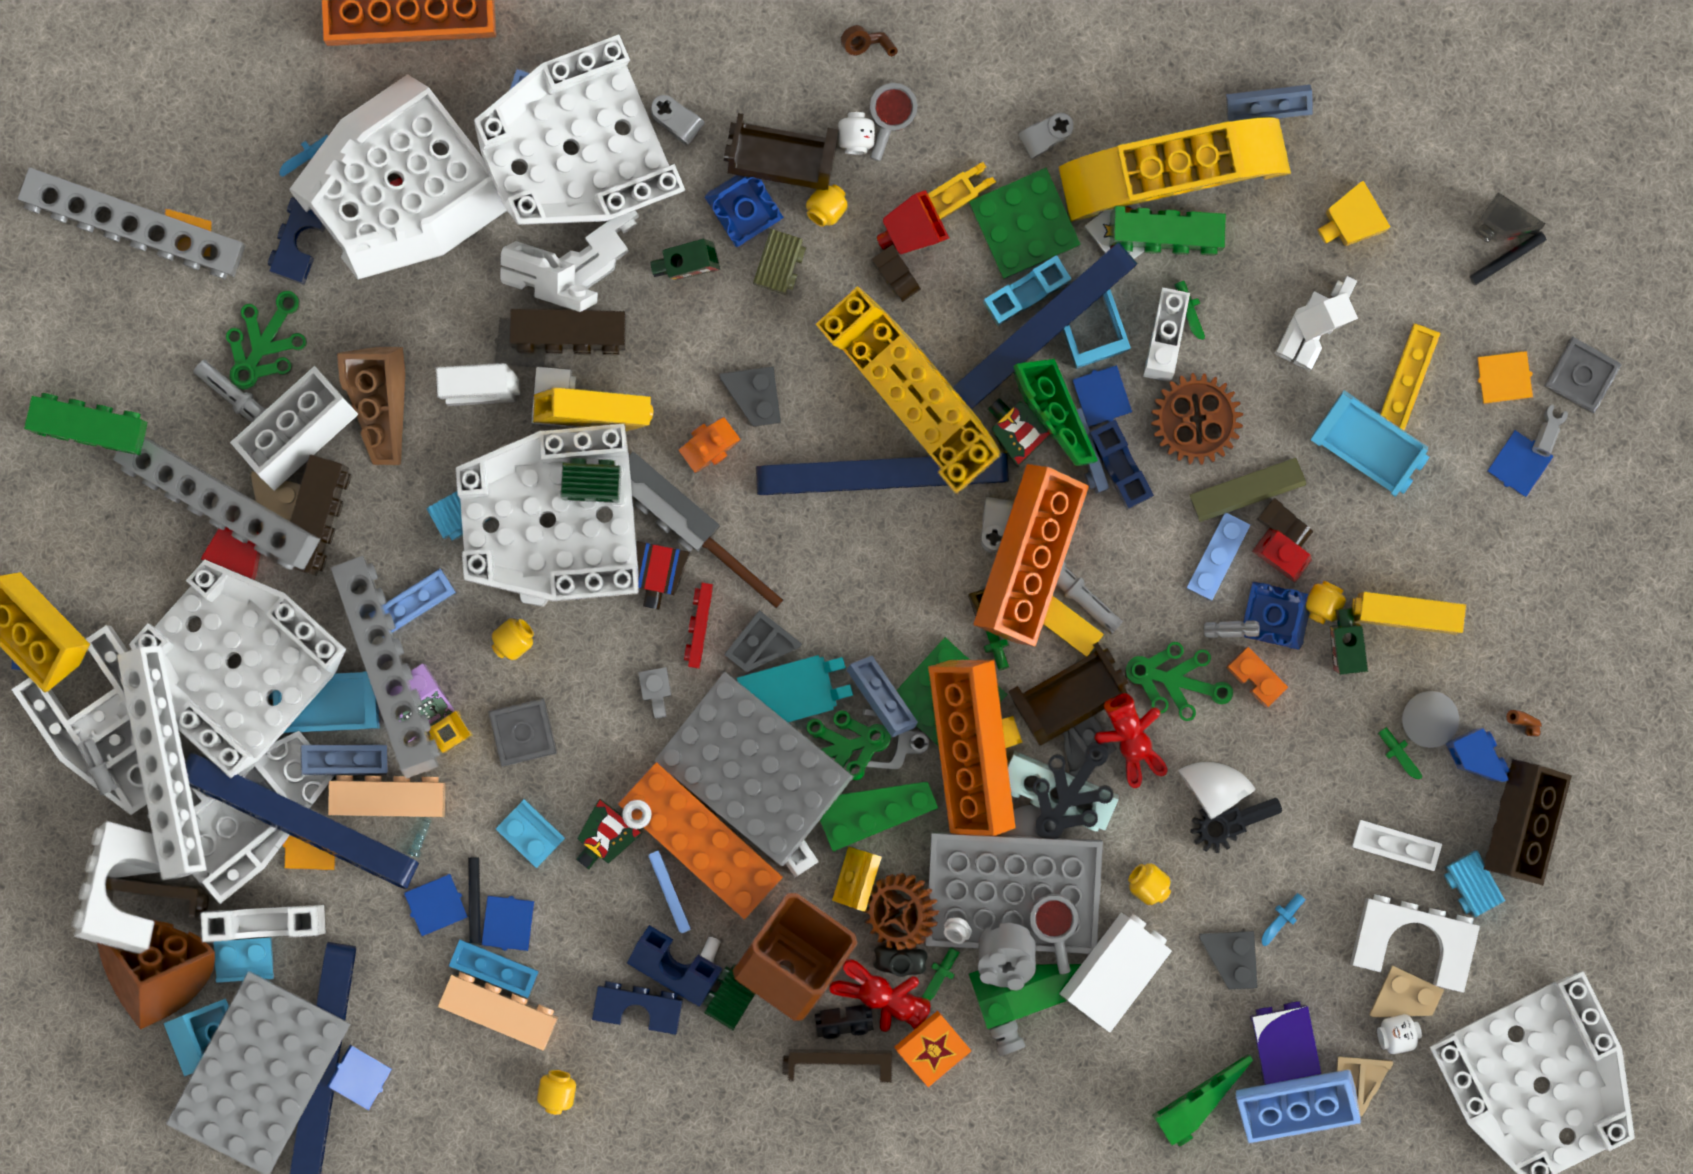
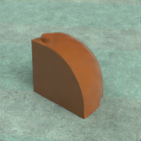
[97,920,215,1030]

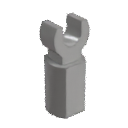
[1532,405,1568,457]

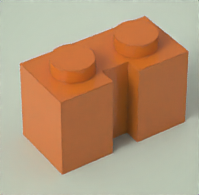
[1225,647,1288,708]

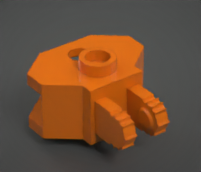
[678,417,741,474]

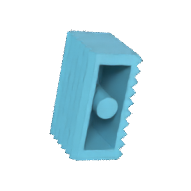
[426,491,491,541]
[1444,850,1505,917]

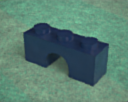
[268,196,326,285]
[1090,419,1154,510]
[627,925,722,1007]
[592,981,683,1035]

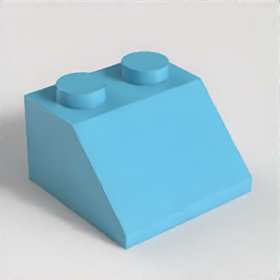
[163,999,229,1076]

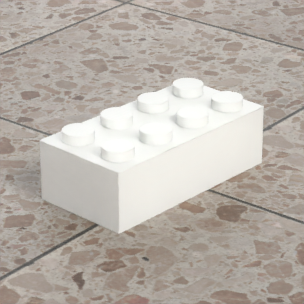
[230,366,358,491]

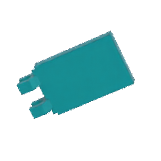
[737,655,853,722]

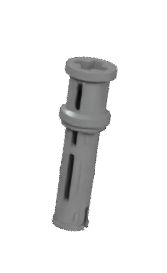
[193,359,267,423]
[1056,562,1123,634]

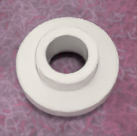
[623,800,651,829]
[944,918,972,944]

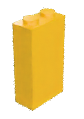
[533,388,653,431]
[1351,592,1466,635]

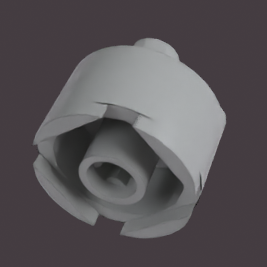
[978,923,1036,990]

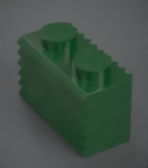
[561,458,622,503]
[702,963,755,1031]

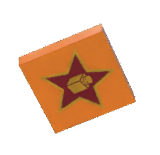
[894,1010,971,1087]

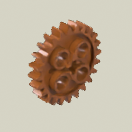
[1151,373,1243,465]

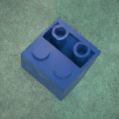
[1446,728,1509,782]

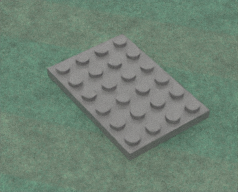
[654,672,854,866]
[926,832,1103,954]
[166,970,350,1174]

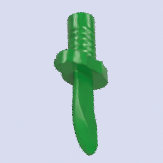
[1174,280,1205,340]
[984,630,1009,671]
[1378,727,1422,779]
[922,947,960,1001]

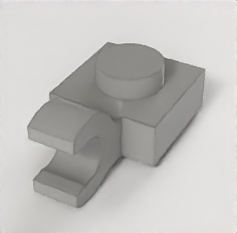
[638,667,672,719]

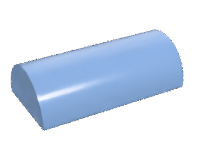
[1236,1070,1361,1143]

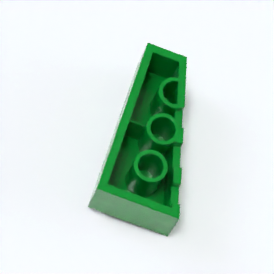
[1110,206,1226,256]
[24,393,148,456]
[820,782,938,852]

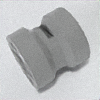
[989,1020,1026,1056]

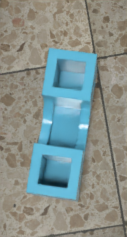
[983,255,1071,327]

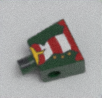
[650,238,721,280]
[987,398,1051,467]
[1330,608,1368,675]
[576,799,643,870]

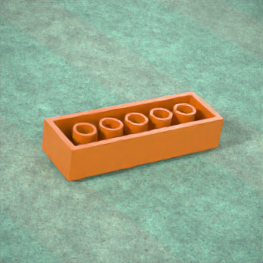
[322,0,496,46]
[973,464,1089,647]
[929,660,1015,836]
[618,762,783,920]

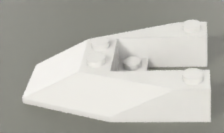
[11,625,147,815]

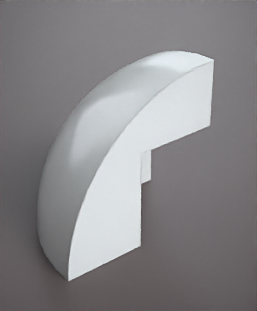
[1178,762,1256,819]

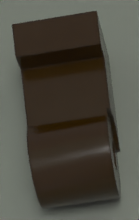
[871,245,921,302]
[1257,498,1313,547]

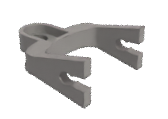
[862,709,929,769]

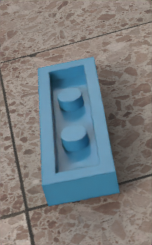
[449,939,539,998]

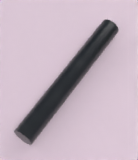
[1469,231,1547,286]
[468,857,481,943]

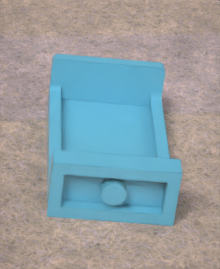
[1311,390,1429,497]
[269,671,380,733]

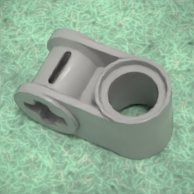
[651,95,705,146]
[1018,113,1074,159]
[980,496,1014,553]

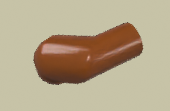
[1506,710,1542,737]

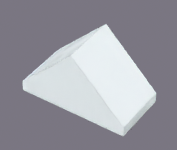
[1294,293,1358,342]

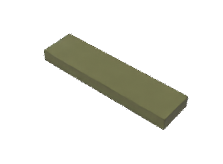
[1190,458,1306,522]

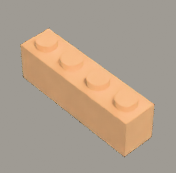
[328,775,445,817]
[438,971,558,1051]

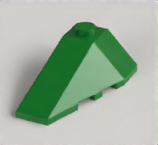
[1013,359,1098,466]
[969,964,1082,1029]
[1152,1054,1253,1147]

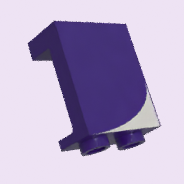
[1250,1001,1321,1085]

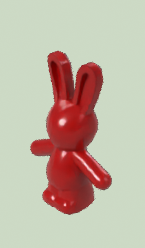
[1094,693,1168,788]
[829,959,931,1032]

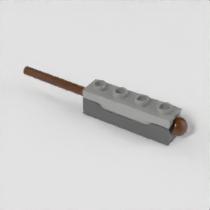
[629,452,784,609]

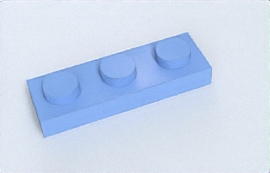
[1186,513,1250,601]

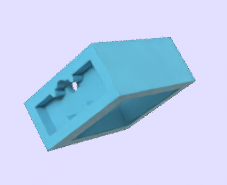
[1062,289,1131,369]

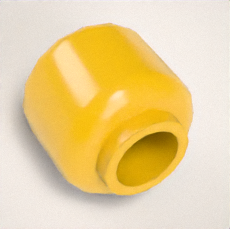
[806,184,848,227]
[1306,581,1346,625]
[492,618,534,660]
[1128,863,1171,905]
[537,1070,576,1115]

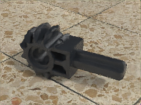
[1190,797,1282,853]

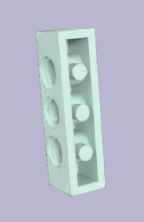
[1008,750,1119,831]

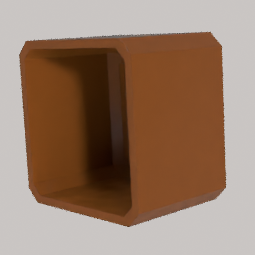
[733,893,857,1021]

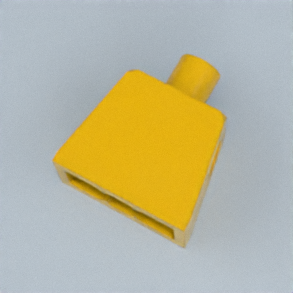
[1317,180,1390,246]

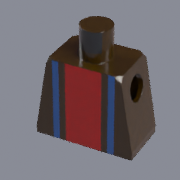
[636,541,690,610]

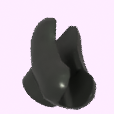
[873,945,928,977]

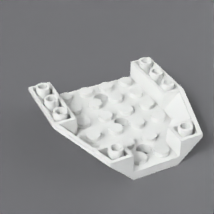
[474,35,685,225]
[289,74,507,280]
[456,424,638,601]
[129,559,346,778]
[1430,971,1635,1174]

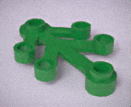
[226,291,307,389]
[1125,642,1233,721]
[806,710,891,780]

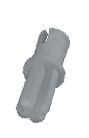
[78,738,117,796]

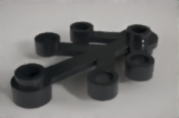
[1033,742,1114,838]

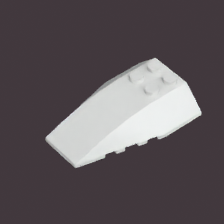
[147,731,335,904]

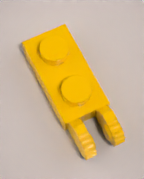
[928,162,996,220]

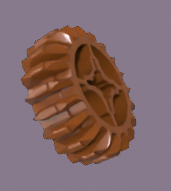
[863,873,940,950]

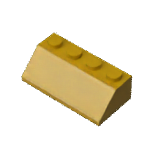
[0,572,90,692]

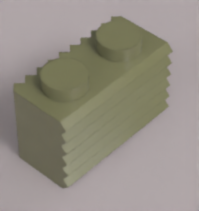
[753,229,807,295]

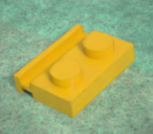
[832,846,882,911]

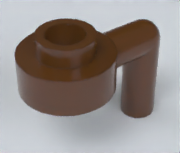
[841,25,898,56]

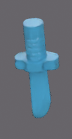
[279,135,328,177]
[1261,893,1306,946]

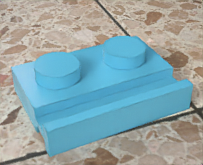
[496,799,565,868]
[213,937,274,983]

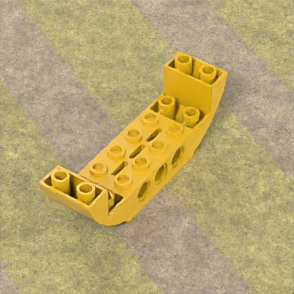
[1058,118,1291,222]
[816,286,1000,494]

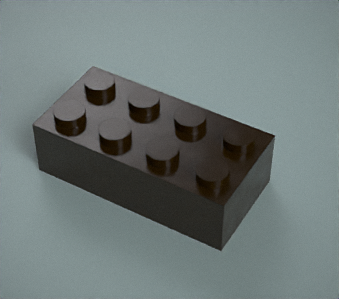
[510,309,626,355]
[277,455,352,576]
[1484,759,1572,886]

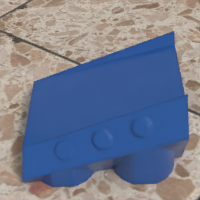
[704,175,783,247]
[1244,582,1310,650]

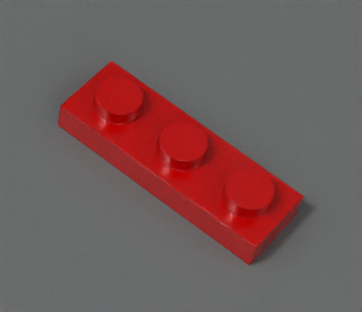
[684,583,714,669]

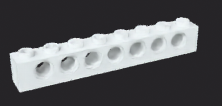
[117,646,206,880]

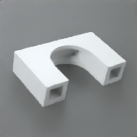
[437,364,521,406]
[73,821,160,954]
[1350,894,1480,993]
[201,905,326,942]

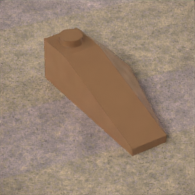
[337,347,405,465]

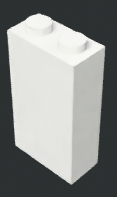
[1060,912,1172,1032]

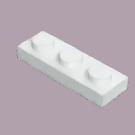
[1351,820,1442,871]

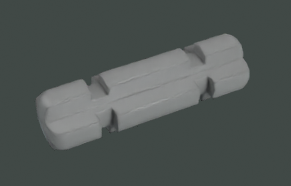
[1204,621,1260,638]

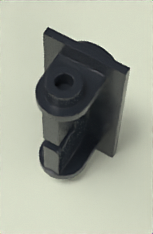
[815,1004,874,1039]

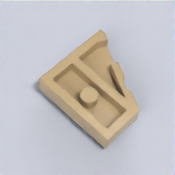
[251,471,301,539]
[1369,965,1444,1017]
[1336,1056,1393,1116]

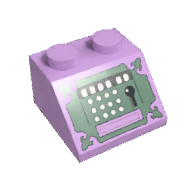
[374,664,455,742]

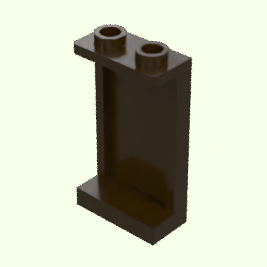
[723,113,839,190]
[1008,642,1128,746]
[105,876,209,918]
[783,1049,892,1082]

